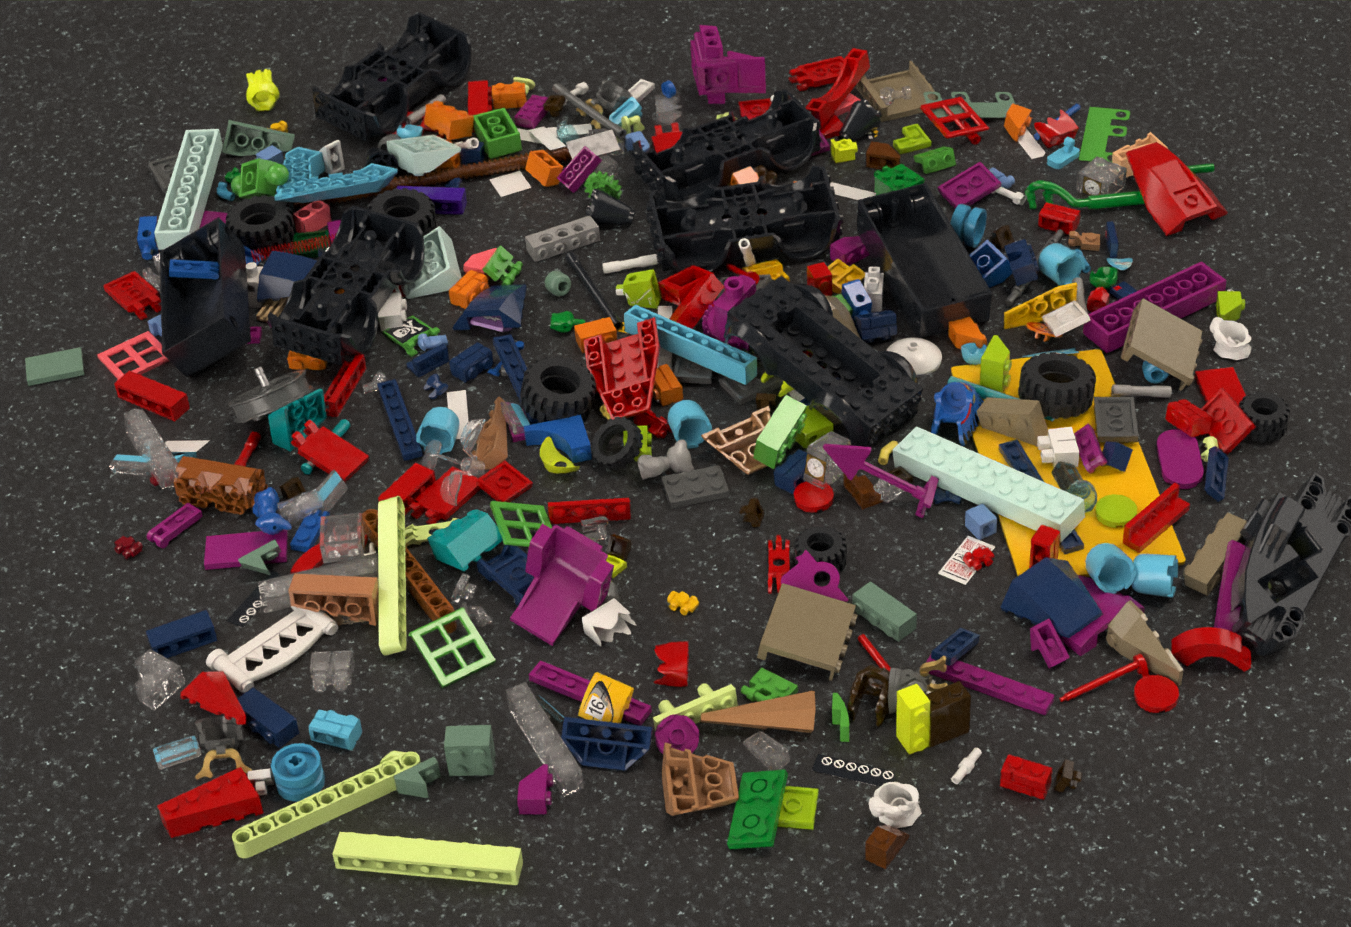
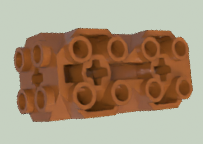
[174,456,268,515]

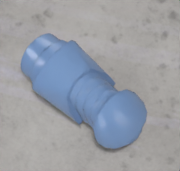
[989,168,1015,189]
[417,333,448,351]

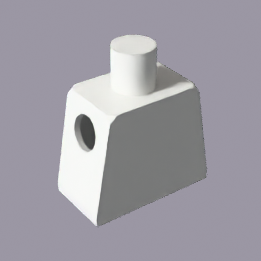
[246,262,266,308]

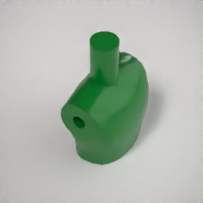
[550,311,585,333]

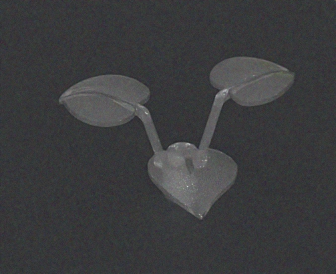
[422,419,486,506]

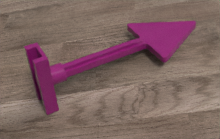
[823,444,939,518]

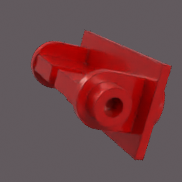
[633,410,672,438]

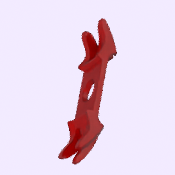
[768,535,790,593]

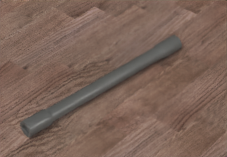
[552,83,627,139]

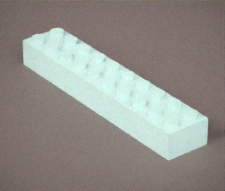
[154,129,223,250]
[892,426,1085,542]

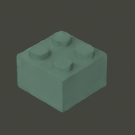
[444,725,496,776]

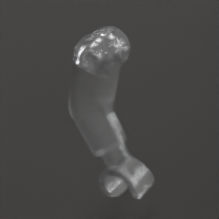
[142,268,161,297]

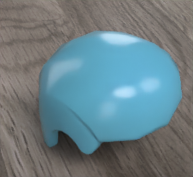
[396,124,423,139]
[961,343,987,365]

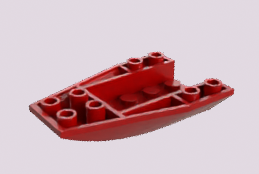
[1126,142,1228,236]
[584,317,660,420]

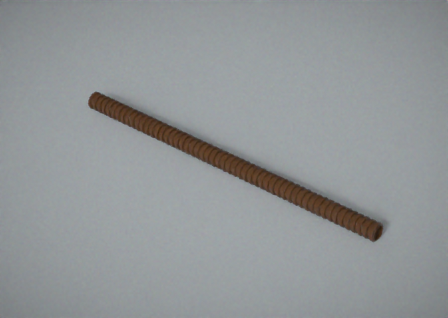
[293,146,572,211]

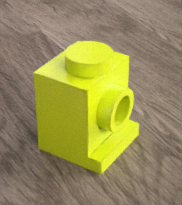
[831,139,858,163]

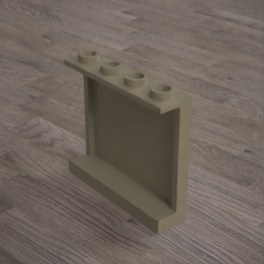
[856,61,938,122]
[1121,298,1202,391]
[757,583,858,681]

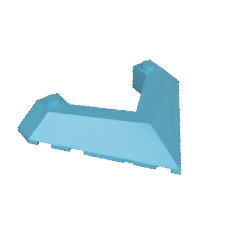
[274,147,398,203]

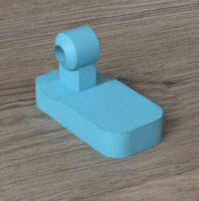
[609,97,643,127]
[1047,137,1080,169]

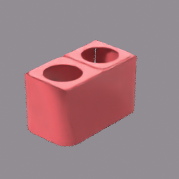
[293,200,332,233]

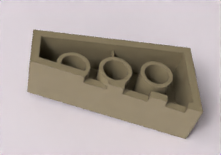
[1183,512,1247,596]

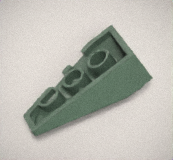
[222,120,295,157]

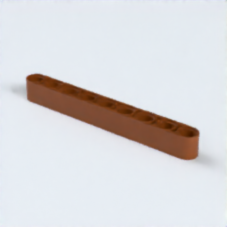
[362,509,457,634]

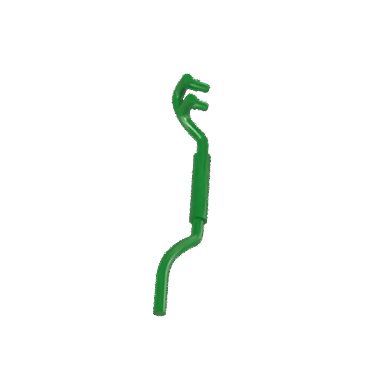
[1024,163,1215,210]

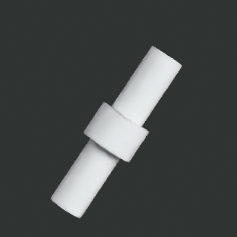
[951,748,982,784]

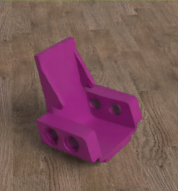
[690,25,766,104]
[510,523,614,646]

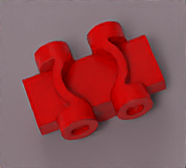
[963,547,994,571]

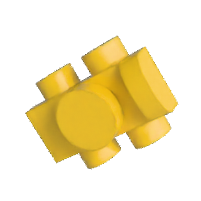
[268,121,288,133]
[667,591,699,615]

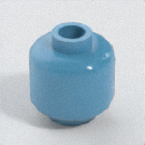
[1142,361,1169,384]

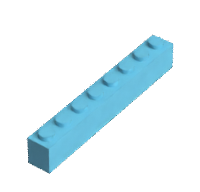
[624,304,757,385]

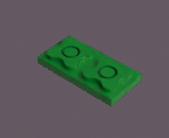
[727,769,788,849]

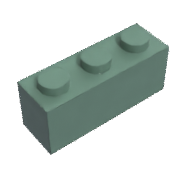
[852,581,917,642]

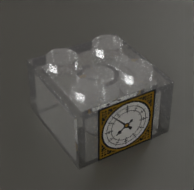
[1076,156,1127,196]
[803,431,851,489]
[320,513,365,563]

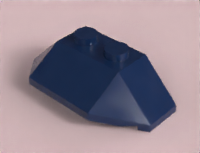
[561,717,653,771]

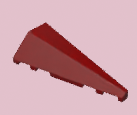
[180,671,246,725]

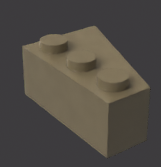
[977,397,1048,446]

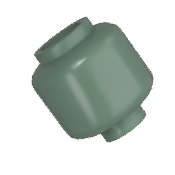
[545,270,571,297]

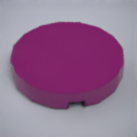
[655,714,699,754]

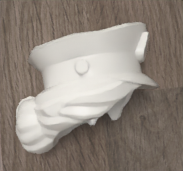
[1210,317,1251,360]
[869,782,922,828]

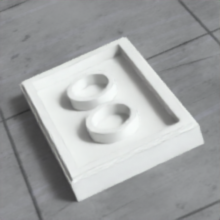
[1042,300,1090,337]

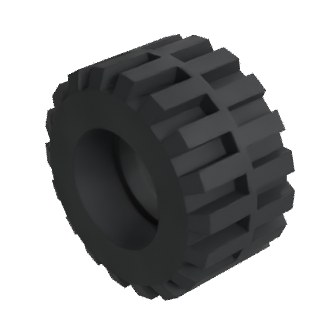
[1239,392,1290,442]
[794,525,847,580]

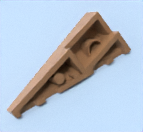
[465,397,508,470]
[700,691,816,733]

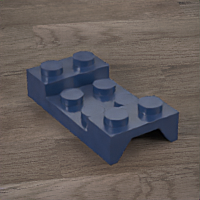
[477,545,535,606]

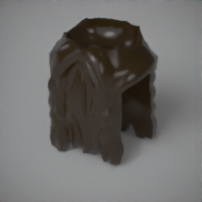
[847,664,890,726]

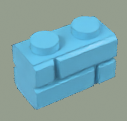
[308,709,362,750]

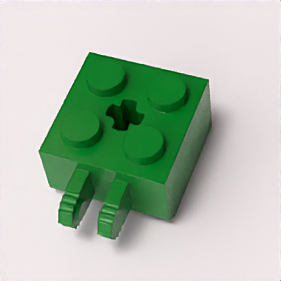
[874,163,925,195]

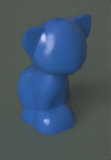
[253,487,292,535]

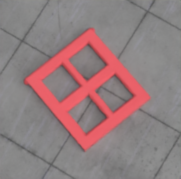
[97,331,169,380]

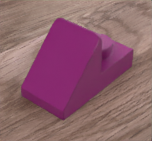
[1030,619,1070,668]

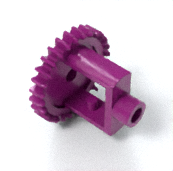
[702,275,756,351]

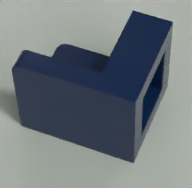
[460,142,486,165]
[1102,441,1133,471]

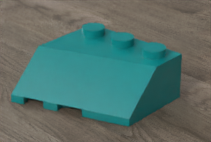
[268,389,327,452]
[427,510,503,571]

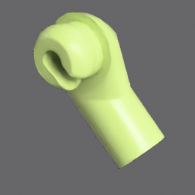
[1201,436,1219,462]

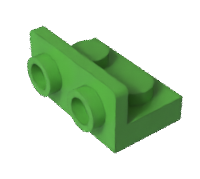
[914,146,956,174]

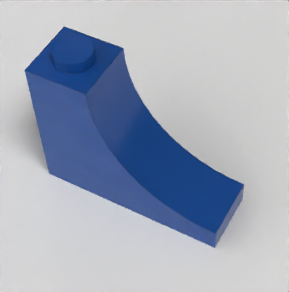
[523,415,592,463]

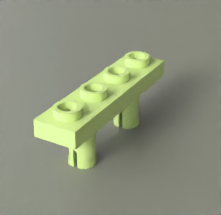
[653,683,738,731]

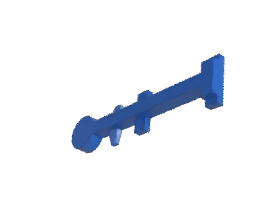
[487,341,524,377]

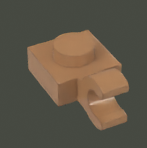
[1068,231,1100,251]

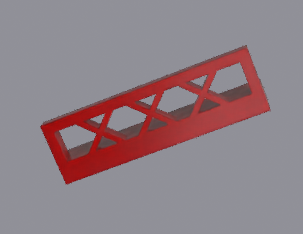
[324,354,366,417]
[1122,483,1190,553]
[548,498,631,524]

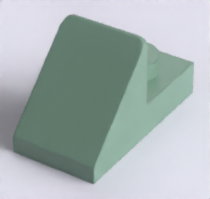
[238,539,282,575]
[394,757,441,798]

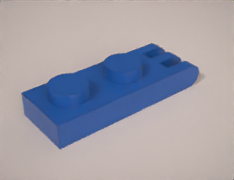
[169,259,220,279]
[290,509,330,552]

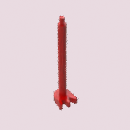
[726,263,760,285]
[1059,654,1149,702]

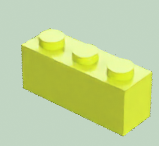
[896,684,930,755]

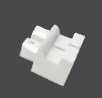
[864,267,884,312]
[1037,427,1079,468]

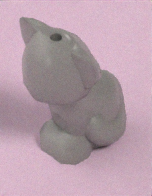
[637,440,694,480]

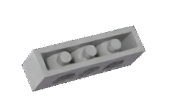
[525,216,600,262]

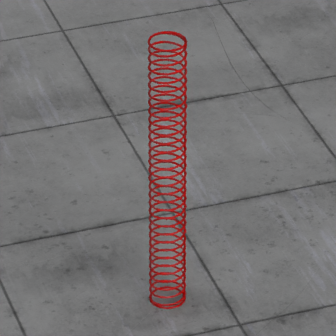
[251,233,336,263]

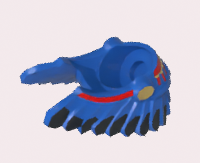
[931,382,984,446]

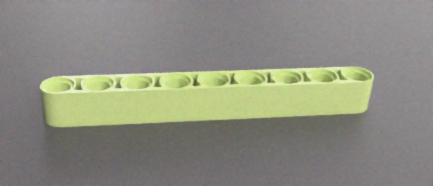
[378,496,407,656]
[232,752,421,858]

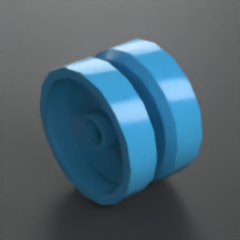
[950,204,987,248]
[271,743,325,801]

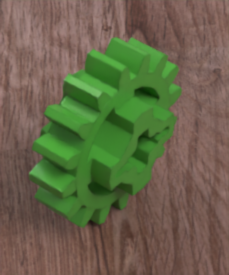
[584,171,622,200]

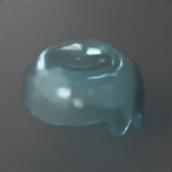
[556,121,579,146]
[1066,480,1097,513]

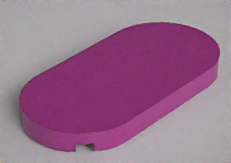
[1156,429,1204,489]

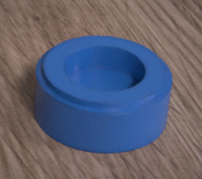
[661,80,676,98]

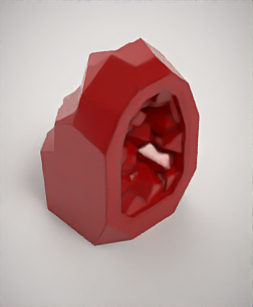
[1087,287,1110,312]

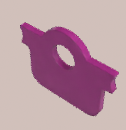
[781,550,849,602]

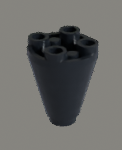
[838,99,882,143]
[364,147,399,177]
[586,188,635,225]

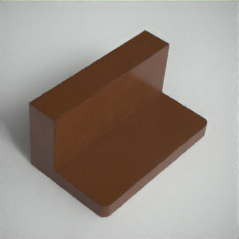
[843,473,883,510]

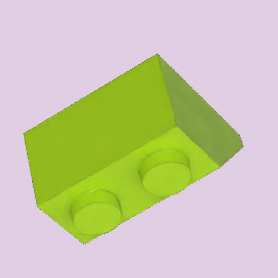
[980,335,1012,392]

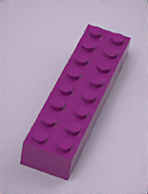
[1083,261,1227,353]

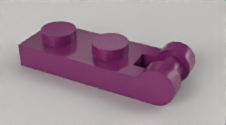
[1074,424,1107,474]
[147,503,203,549]

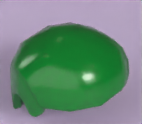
[1089,267,1118,289]

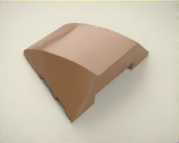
[701,406,771,475]
[662,743,739,816]

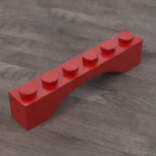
[805,48,870,127]

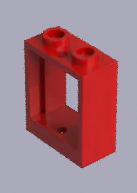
[658,265,716,306]

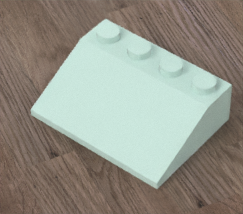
[387,135,461,176]
[404,226,462,299]

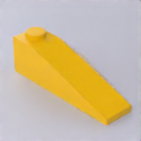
[1003,283,1077,329]

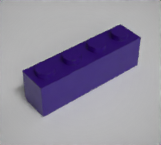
[397,186,467,215]

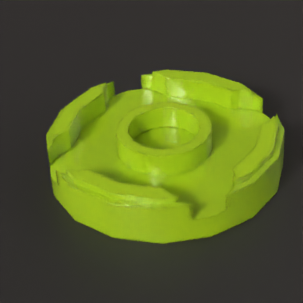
[1096,494,1137,528]

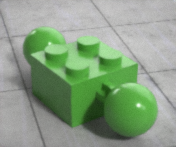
[231,158,289,199]

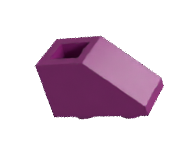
[517,764,554,814]

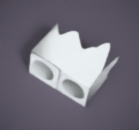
[582,598,636,647]

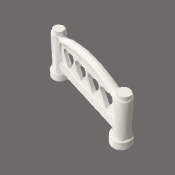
[206,606,338,693]

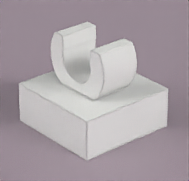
[247,768,274,796]

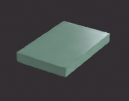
[25,347,85,386]

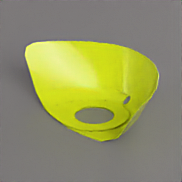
[540,437,580,474]

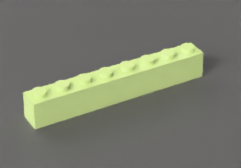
[333,832,523,885]

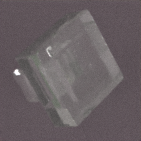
[451,573,477,603]

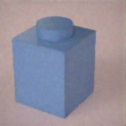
[256,145,284,165]
[965,504,997,540]

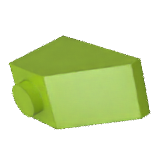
[1216,291,1245,321]

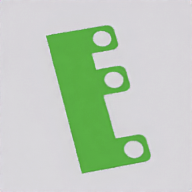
[1079,107,1130,163]

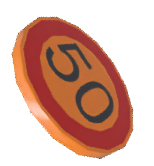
[1026,322,1063,342]

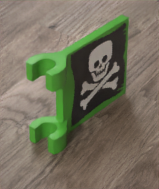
[383,315,440,357]

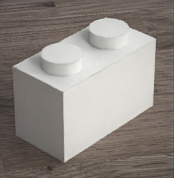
[378,292,407,331]

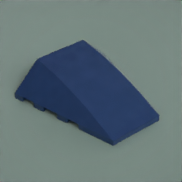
[257,250,317,302]
[452,284,527,330]
[1001,557,1103,639]

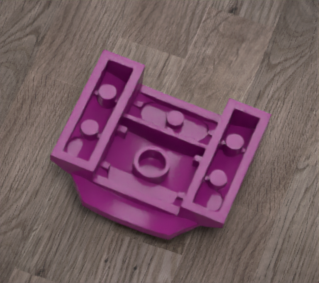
[1058,575,1145,656]

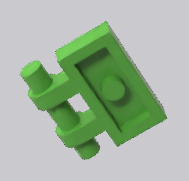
[482,245,523,285]
[741,668,798,702]

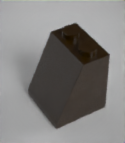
[926,681,971,748]

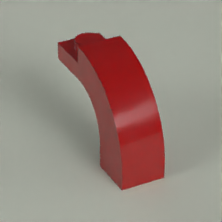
[1171,627,1251,672]

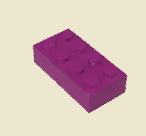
[514,95,548,129]
[557,146,602,193]

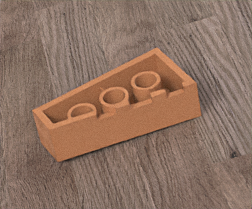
[288,573,379,626]

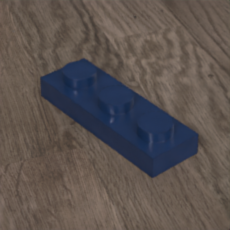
[1205,446,1229,502]
[931,628,980,666]

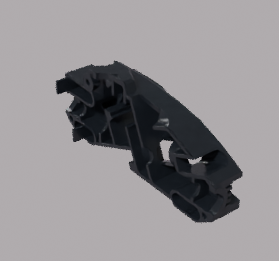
[1231,472,1351,656]

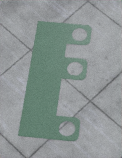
[923,92,1015,118]

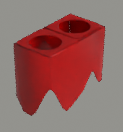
[1034,109,1079,148]
[654,641,689,687]

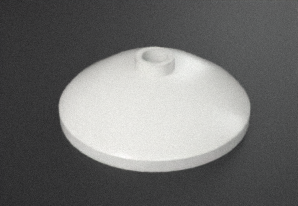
[886,337,942,377]

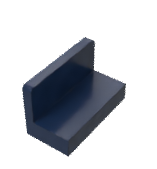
[406,344,449,378]

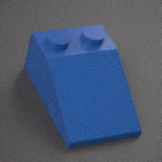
[970,239,1012,288]

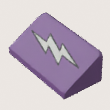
[470,316,511,332]

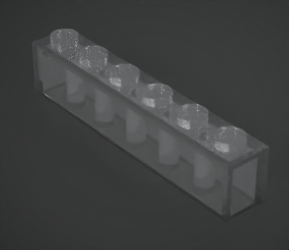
[257,553,378,613]

